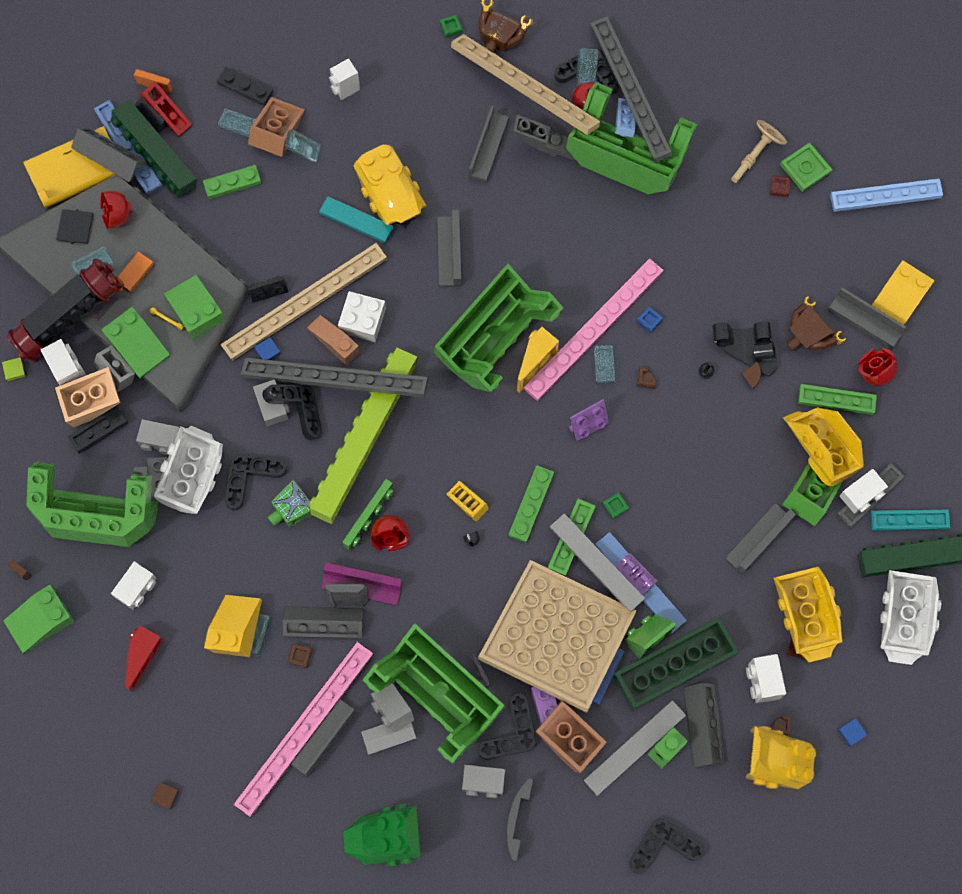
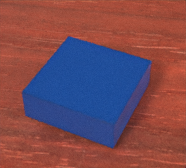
[637,306,663,333]
[254,337,281,360]
[838,718,867,746]

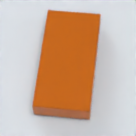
[134,69,173,93]
[118,252,154,292]

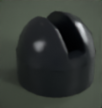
[699,362,714,379]
[463,531,480,547]

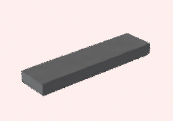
[836,463,905,528]

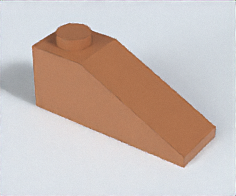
[307,315,360,366]

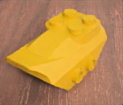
[353,145,427,225]
[783,407,864,486]
[774,567,842,663]
[746,726,816,789]

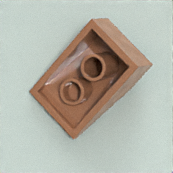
[248,97,305,157]
[535,701,606,773]

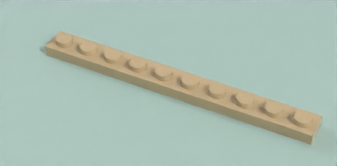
[451,34,600,135]
[221,243,387,361]

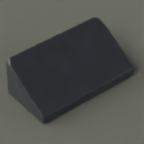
[134,97,167,133]

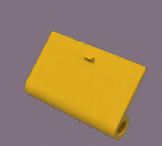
[23,126,115,209]

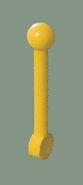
[150,307,184,330]

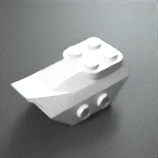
[154,426,223,514]
[881,570,941,665]

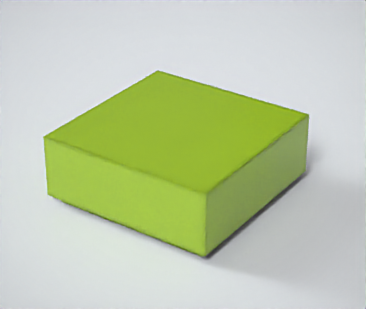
[2,357,26,381]

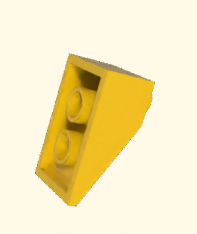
[872,260,935,325]
[517,327,559,393]
[204,595,262,657]

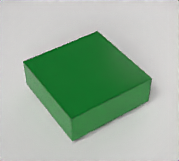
[440,15,462,38]
[602,492,629,519]

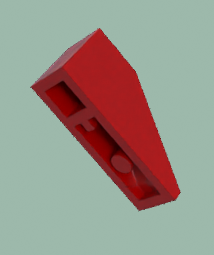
[139,81,192,136]
[125,625,164,691]

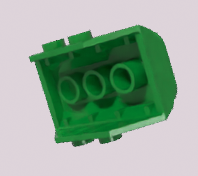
[343,804,421,867]

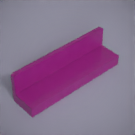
[321,562,402,605]

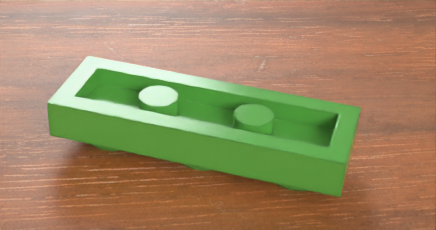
[203,165,261,199]

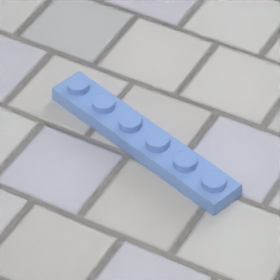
[830,179,943,212]

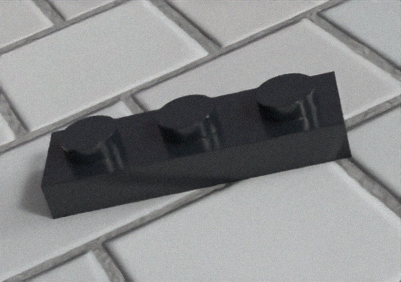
[217,67,274,106]
[68,406,128,454]

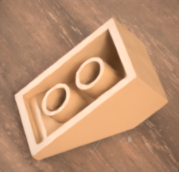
[55,367,120,427]

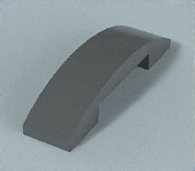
[507,778,533,862]

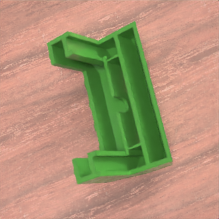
[566,82,698,194]
[433,264,563,392]
[26,461,159,547]
[363,623,506,763]

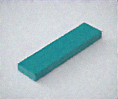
[319,196,393,243]
[870,509,950,531]

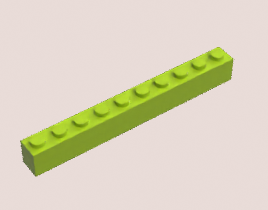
[309,348,417,524]

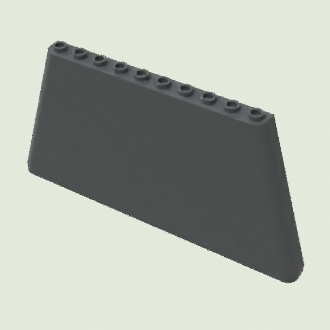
[0,174,249,412]

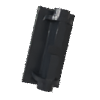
[248,275,288,303]

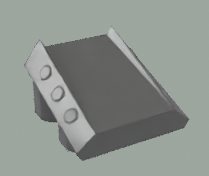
[325,584,368,608]

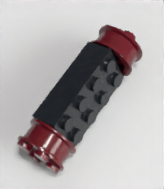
[6,258,124,363]

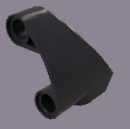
[712,322,777,376]

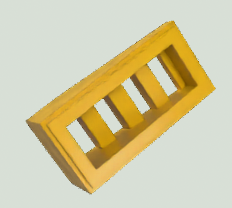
[446,481,489,522]

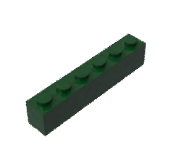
[111,100,197,199]
[857,534,962,578]

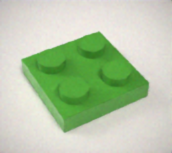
[780,143,832,192]

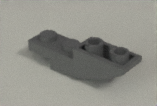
[512,115,576,161]

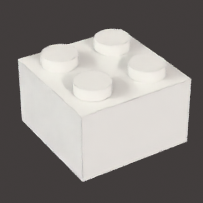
[338,291,386,342]
[41,339,86,386]
[746,654,786,703]

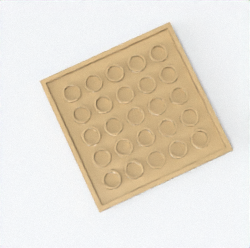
[478,560,636,712]

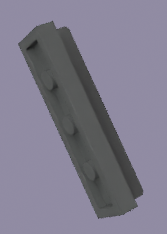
[469,106,509,183]
[71,127,146,182]
[437,210,461,286]
[828,288,906,349]
[726,504,796,574]
[283,607,363,638]
[684,683,725,767]
[291,699,356,777]

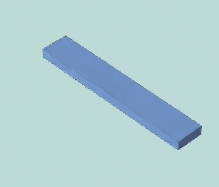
[94,100,163,196]
[595,532,687,634]

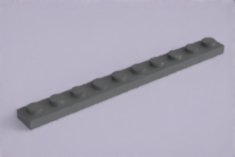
[591,17,672,163]
[241,358,429,398]

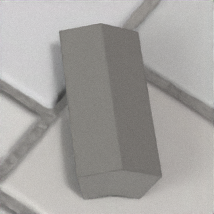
[361,723,416,755]

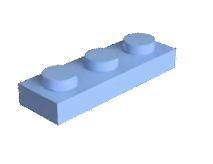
[615,98,635,137]

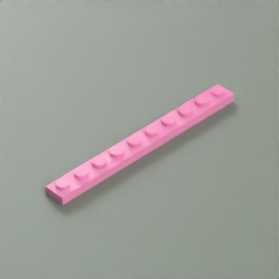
[524,258,663,402]
[234,642,373,817]

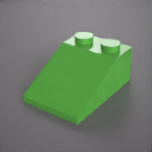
[164,275,225,340]
[101,307,170,378]
[782,462,842,526]
[3,585,75,654]
[625,614,676,660]

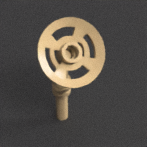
[731,120,787,183]

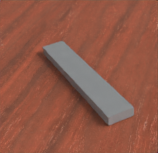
[550,514,645,613]
[584,700,686,796]

